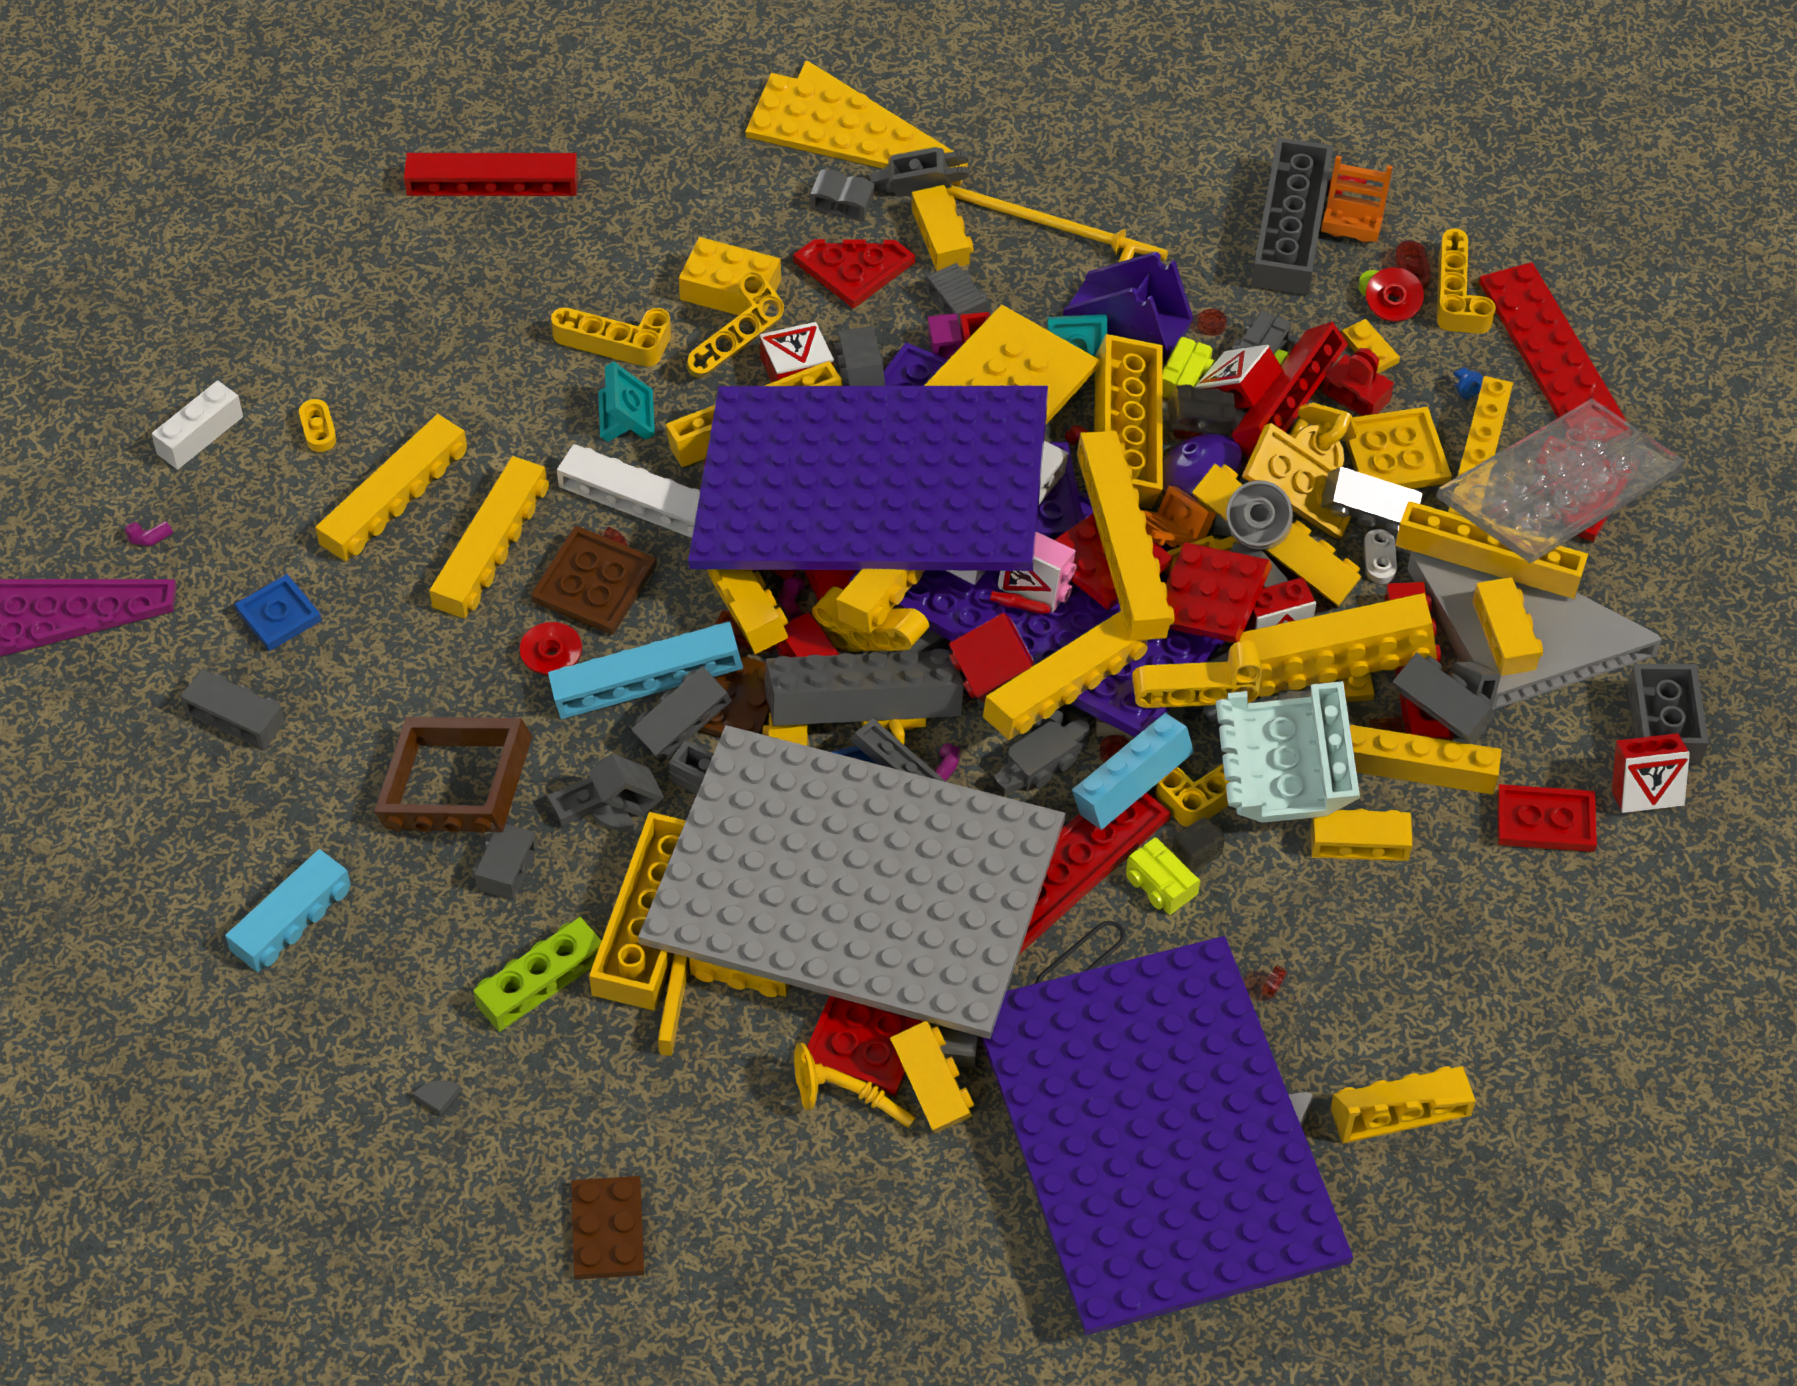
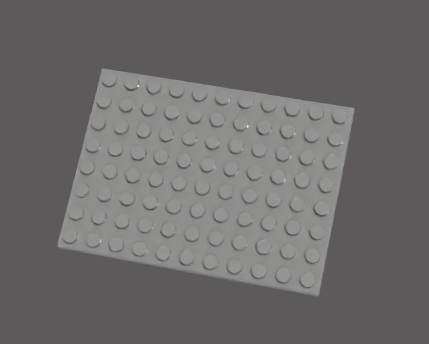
[638,725,1065,1039]

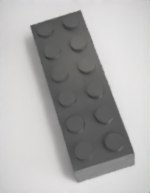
[1251,137,1334,295]
[765,649,964,726]

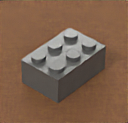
[1627,664,1709,764]

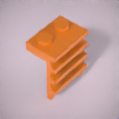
[1321,155,1393,242]
[1140,485,1216,548]

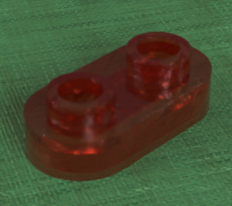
[1395,241,1431,290]

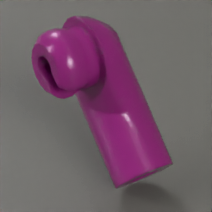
[125,521,173,546]

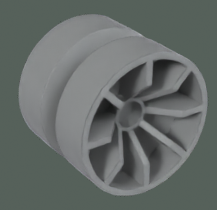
[1226,480,1293,551]

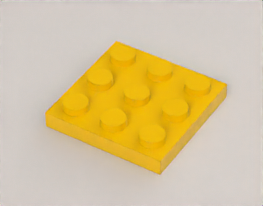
[1345,407,1452,489]

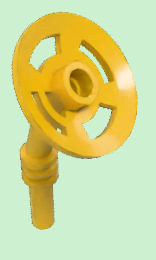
[794,1042,916,1128]

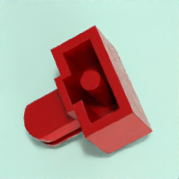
[1322,348,1394,416]

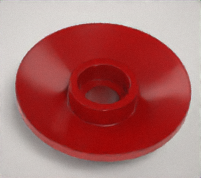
[1366,267,1424,322]
[519,622,582,675]

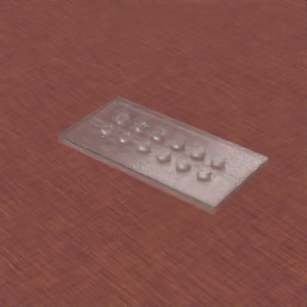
[1436,399,1685,563]

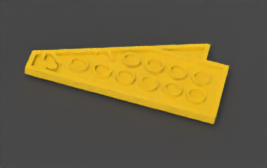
[745,61,968,186]

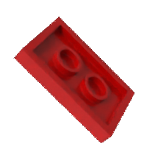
[1497,784,1597,852]

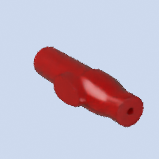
[990,591,1051,615]

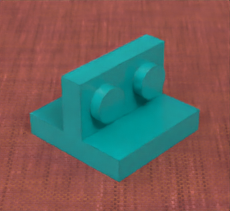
[1047,315,1107,375]
[598,361,655,442]

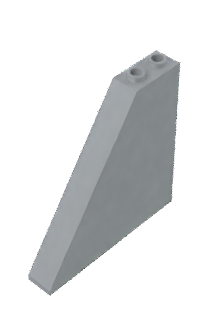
[1407,551,1662,710]

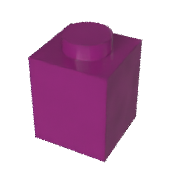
[928,313,963,359]

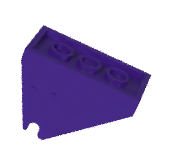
[1063,252,1193,362]

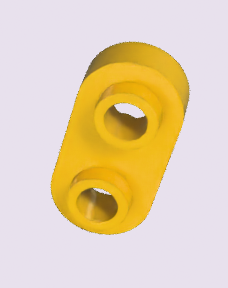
[299,399,337,452]

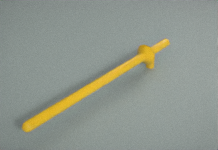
[946,185,1168,262]

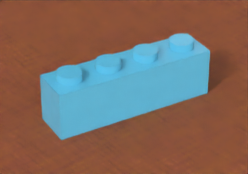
[1072,713,1194,830]
[225,849,351,973]

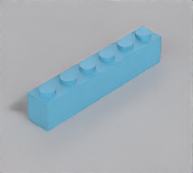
[548,622,743,719]

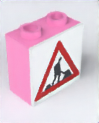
[998,532,1076,612]

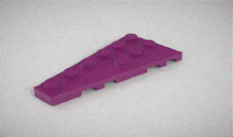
[0,579,177,657]

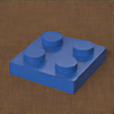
[234,574,322,651]

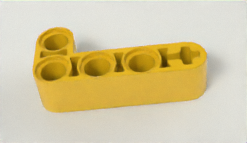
[1437,228,1496,334]
[686,271,784,378]
[551,308,671,367]
[812,587,929,652]
[1132,640,1262,708]
[1155,764,1230,828]

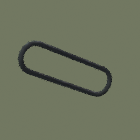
[1036,921,1126,983]

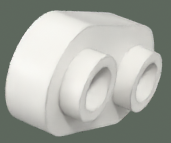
[1363,529,1397,584]

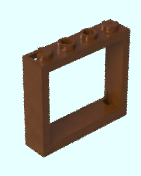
[374,717,533,834]

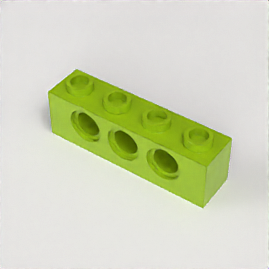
[473,917,602,1032]

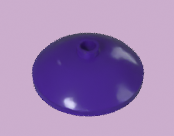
[1161,434,1243,500]

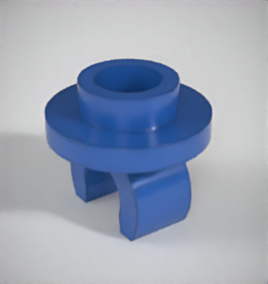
[1453,367,1483,399]

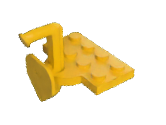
[1242,403,1358,539]

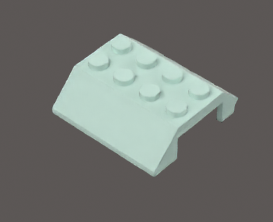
[1216,681,1360,823]

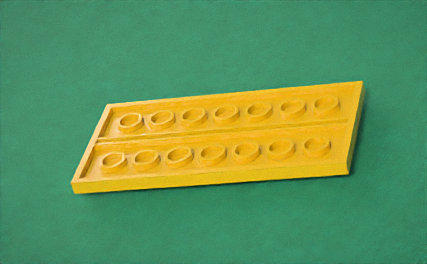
[924,304,1100,424]

